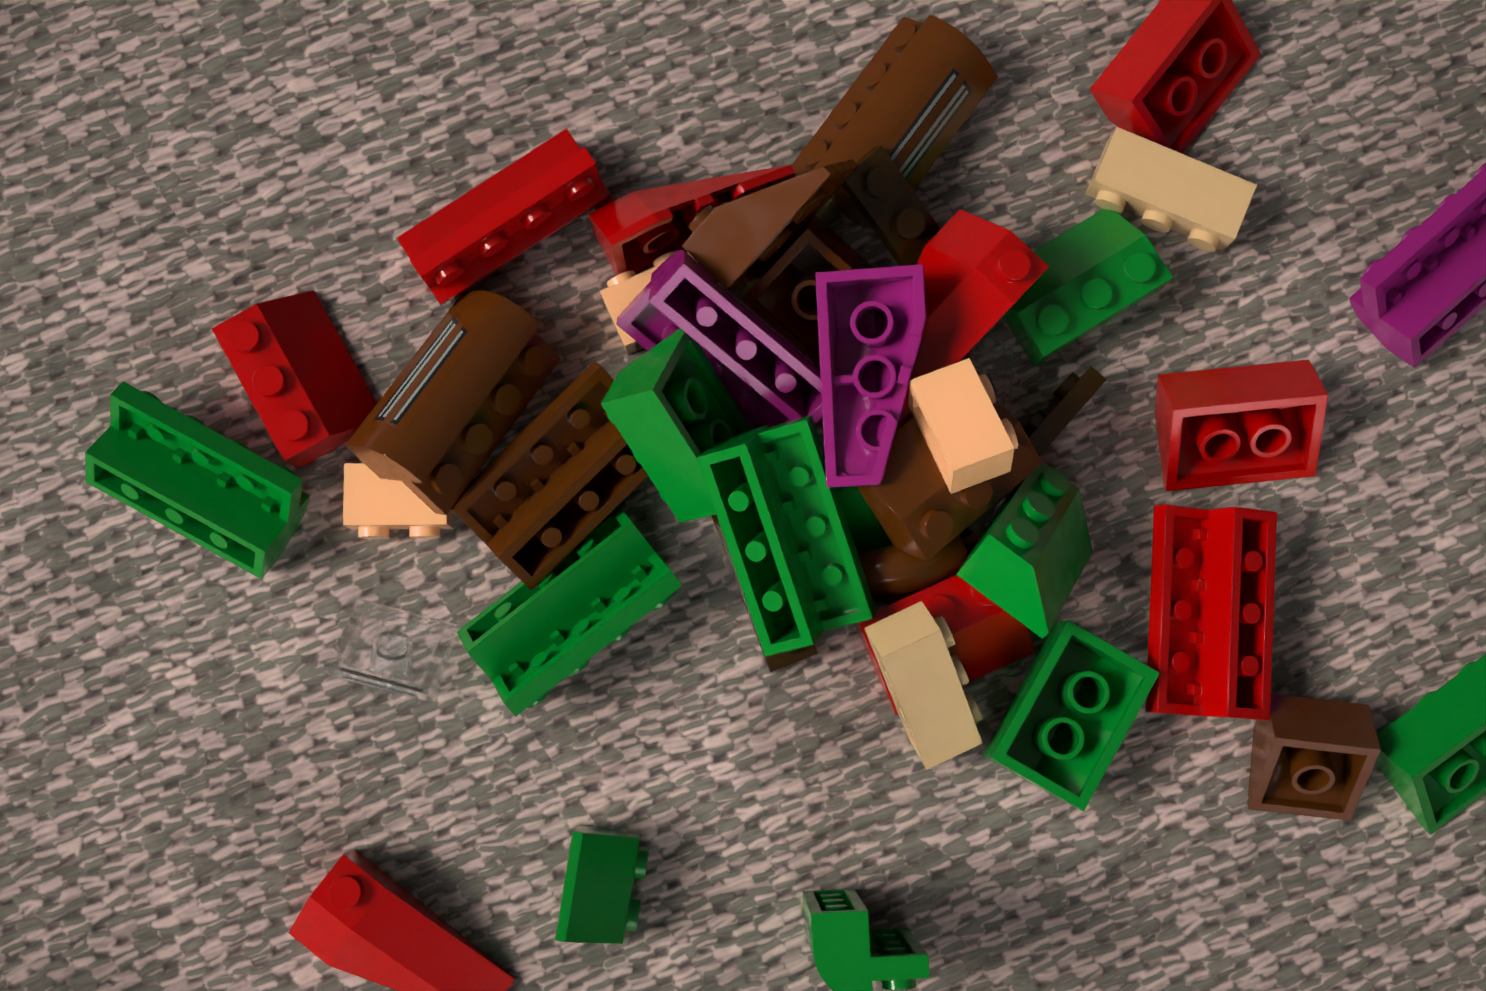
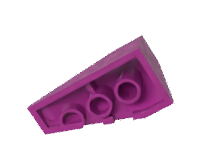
[815,264,927,488]

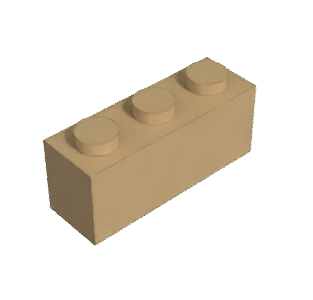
[1085,127,1257,252]
[864,601,983,770]

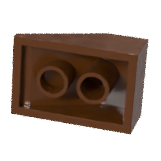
[682,159,859,290]

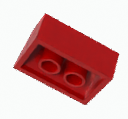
[1089,0,1261,154]
[211,290,377,469]
[1155,359,1328,491]
[854,575,1035,715]

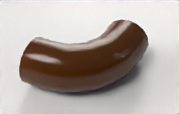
[856,535,967,599]

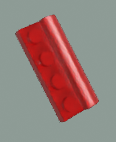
[396,128,611,306]
[1145,504,1277,720]

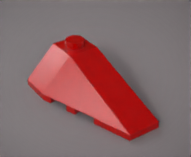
[588,165,796,276]
[898,209,1049,423]
[289,849,516,991]

